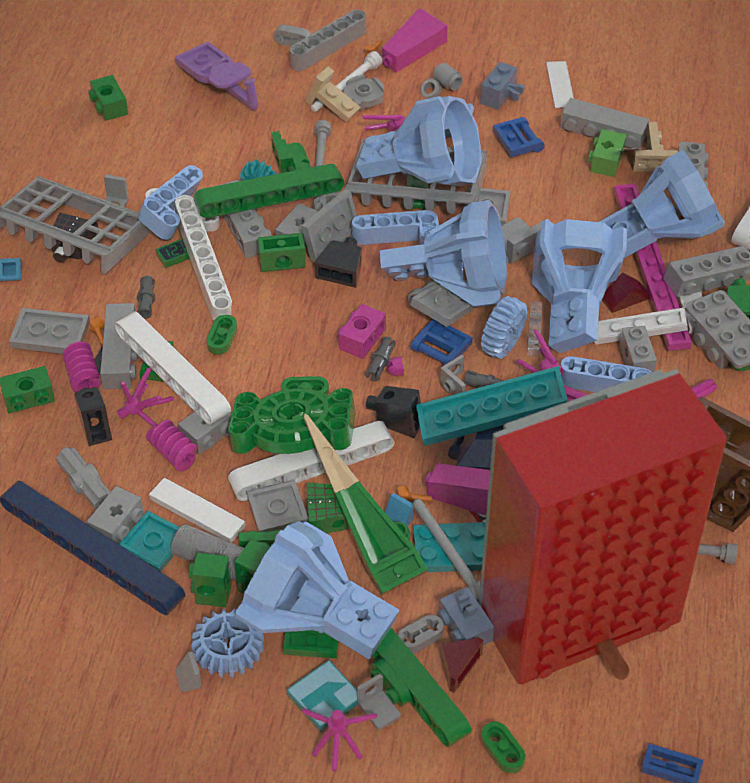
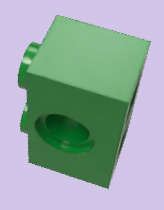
[88,74,128,121]
[258,233,306,272]
[0,366,55,414]
[189,553,232,608]

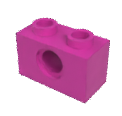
[337,304,386,359]

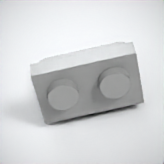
[502,218,541,263]

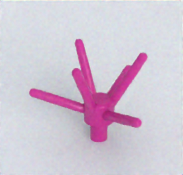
[117,368,174,427]
[302,709,377,772]

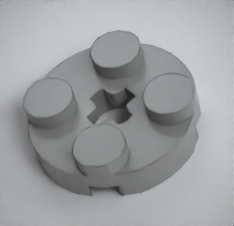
[343,75,384,111]

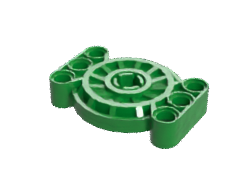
[228,388,356,454]

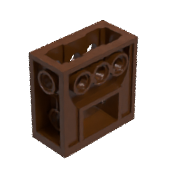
[699,396,750,532]

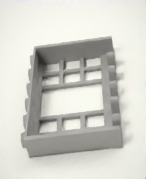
[344,140,487,213]
[0,176,149,274]

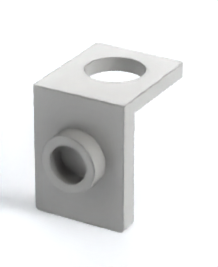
[104,174,129,207]
[440,355,466,395]
[358,674,401,731]

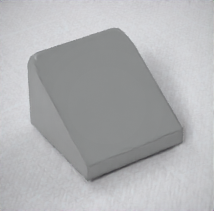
[176,651,202,692]

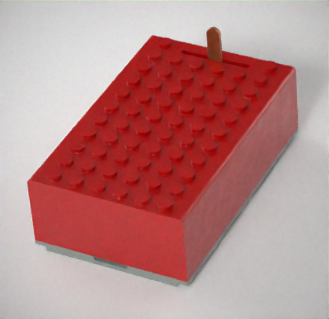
[479,369,727,684]

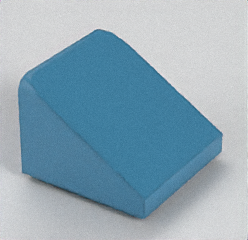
[0,258,23,282]
[385,493,414,527]

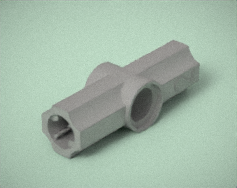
[56,447,111,510]

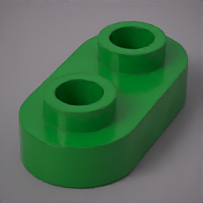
[207,314,237,355]
[281,376,329,395]
[369,658,411,707]
[481,722,526,773]

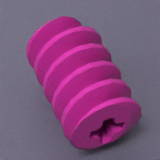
[62,341,101,392]
[146,420,198,471]

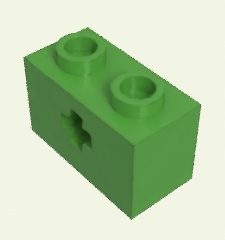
[588,129,627,177]

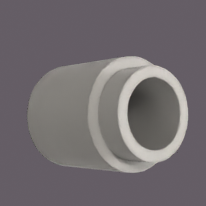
[433,63,463,91]

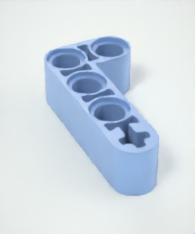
[138,165,203,240]
[352,210,439,245]
[561,356,652,392]

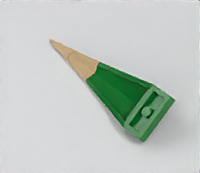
[304,414,428,595]

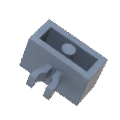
[480,62,525,110]
[437,587,494,645]

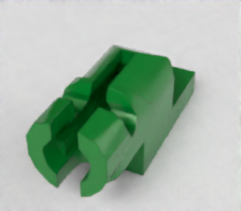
[271,131,311,173]

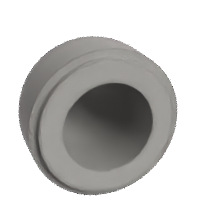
[420,79,442,98]

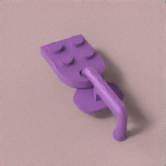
[175,42,258,111]

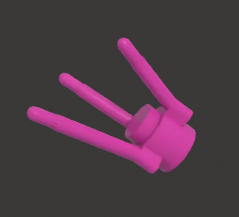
[362,114,406,132]
[517,329,564,376]

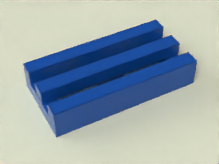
[641,743,704,783]

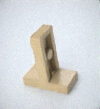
[305,66,361,123]
[633,122,678,172]

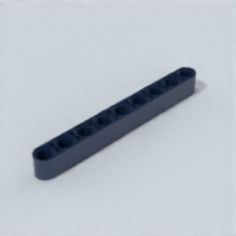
[0,481,186,615]

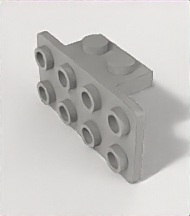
[685,290,750,369]

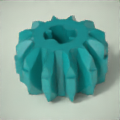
[240,159,276,181]

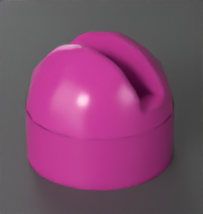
[387,357,404,376]

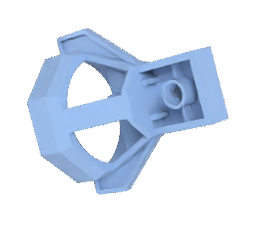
[356,96,482,186]
[599,150,725,258]
[380,200,509,307]
[532,219,627,353]
[235,521,399,659]

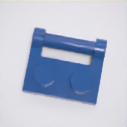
[493,117,545,157]
[410,319,473,365]

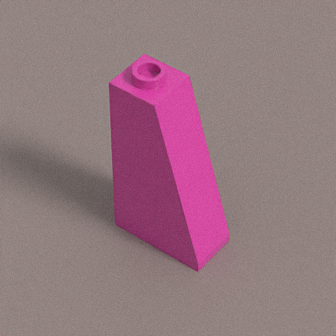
[382,8,448,73]
[425,463,490,516]

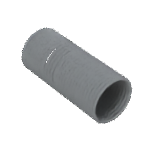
[171,524,244,581]

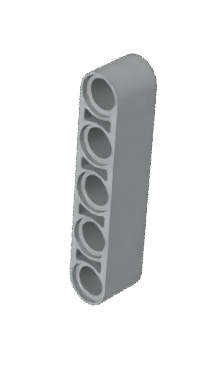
[290,10,366,71]

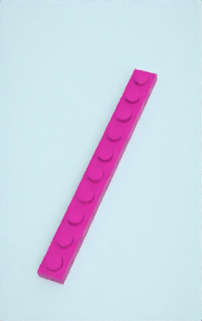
[614,184,692,351]

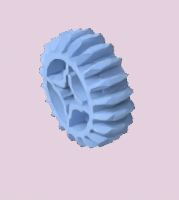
[481,296,528,359]
[191,608,264,678]

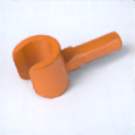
[365,39,382,57]
[90,316,105,346]
[396,486,432,502]

